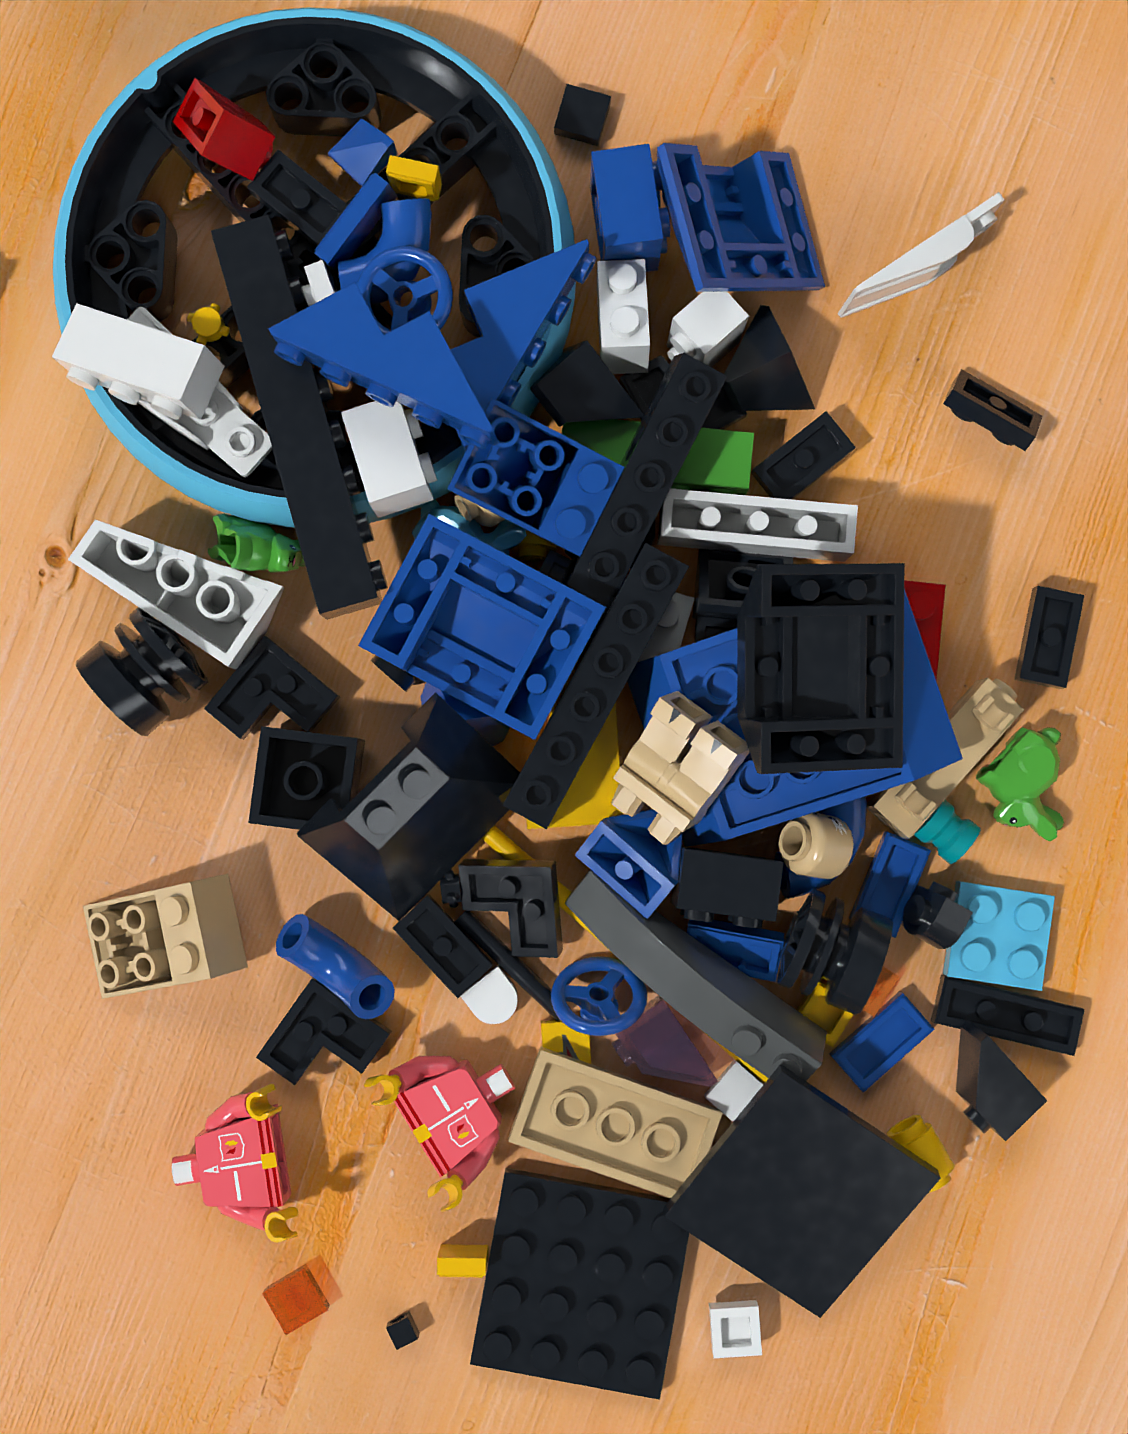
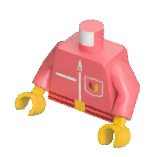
[364,1056,516,1212]
[172,1084,298,1243]

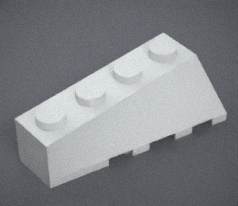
[68,519,284,670]

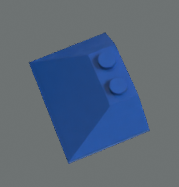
[657,143,825,292]
[358,514,606,740]

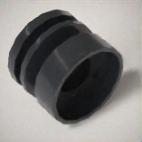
[76,607,208,736]
[777,888,893,1015]

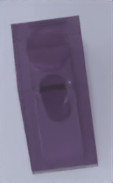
[612,995,718,1087]

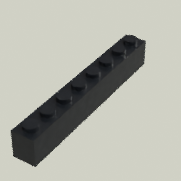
[211,214,388,620]

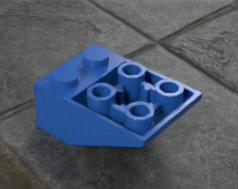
[447,398,625,556]

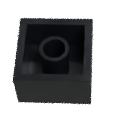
[248,726,365,830]
[670,846,783,929]

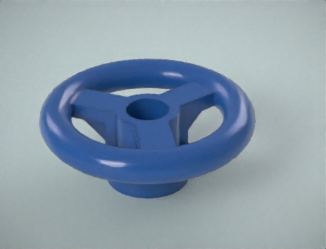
[357,246,453,335]
[551,956,647,1036]

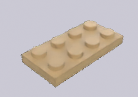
[508,1046,723,1198]

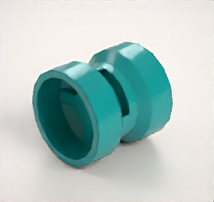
[914,799,981,864]

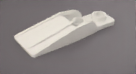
[838,192,1005,318]
[127,307,272,477]

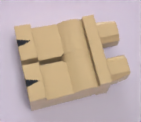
[611,691,750,845]

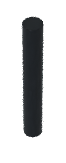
[455,910,570,1021]

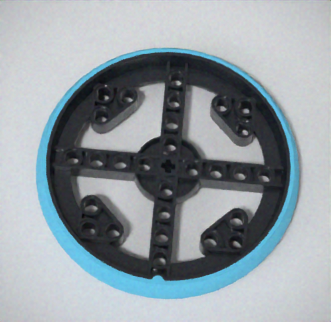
[53,7,576,528]

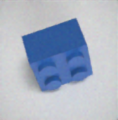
[590,144,670,272]

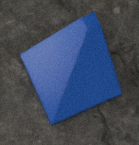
[328,118,397,187]

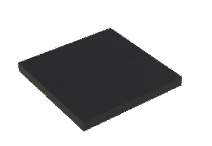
[664,1064,941,1318]

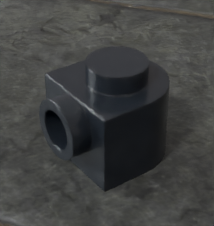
[903,881,973,949]

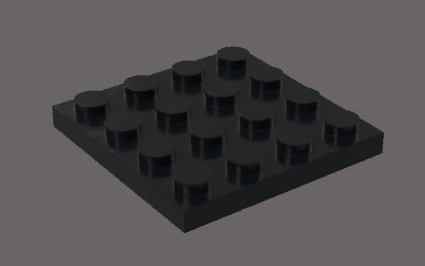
[470,1168,689,1400]

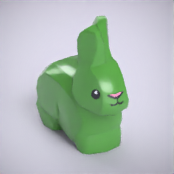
[208,513,305,572]
[976,727,1064,841]

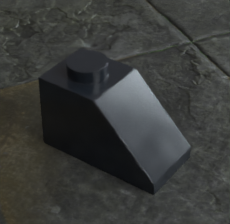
[956,1020,1047,1141]

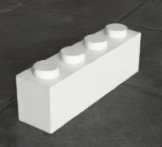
[657,488,858,562]

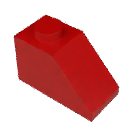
[173,78,275,181]

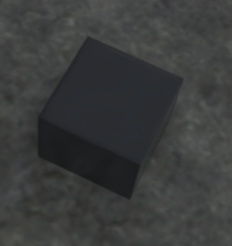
[386,1311,420,1350]

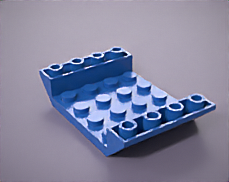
[627,588,963,847]

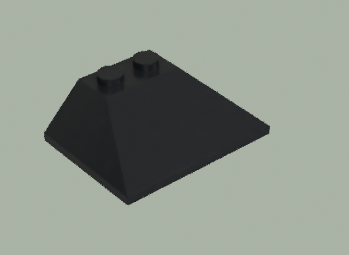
[737,563,905,774]
[297,692,520,921]

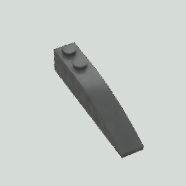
[565,869,827,1081]

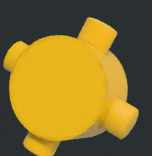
[187,303,230,345]

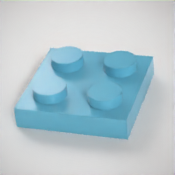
[943,881,1055,991]

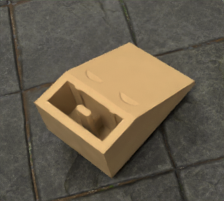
[83,874,248,999]

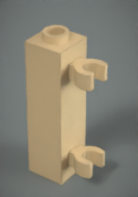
[867,678,1024,839]

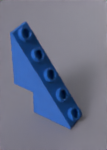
[450,239,596,451]
[268,282,499,449]

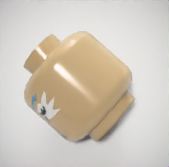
[779,812,854,879]

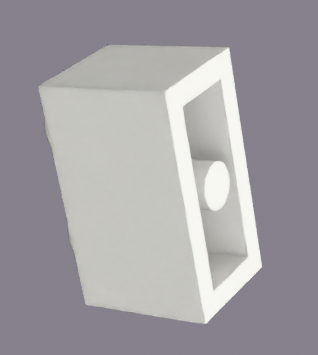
[597,259,650,374]
[667,291,749,367]
[341,401,437,518]

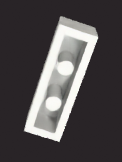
[52,303,225,420]

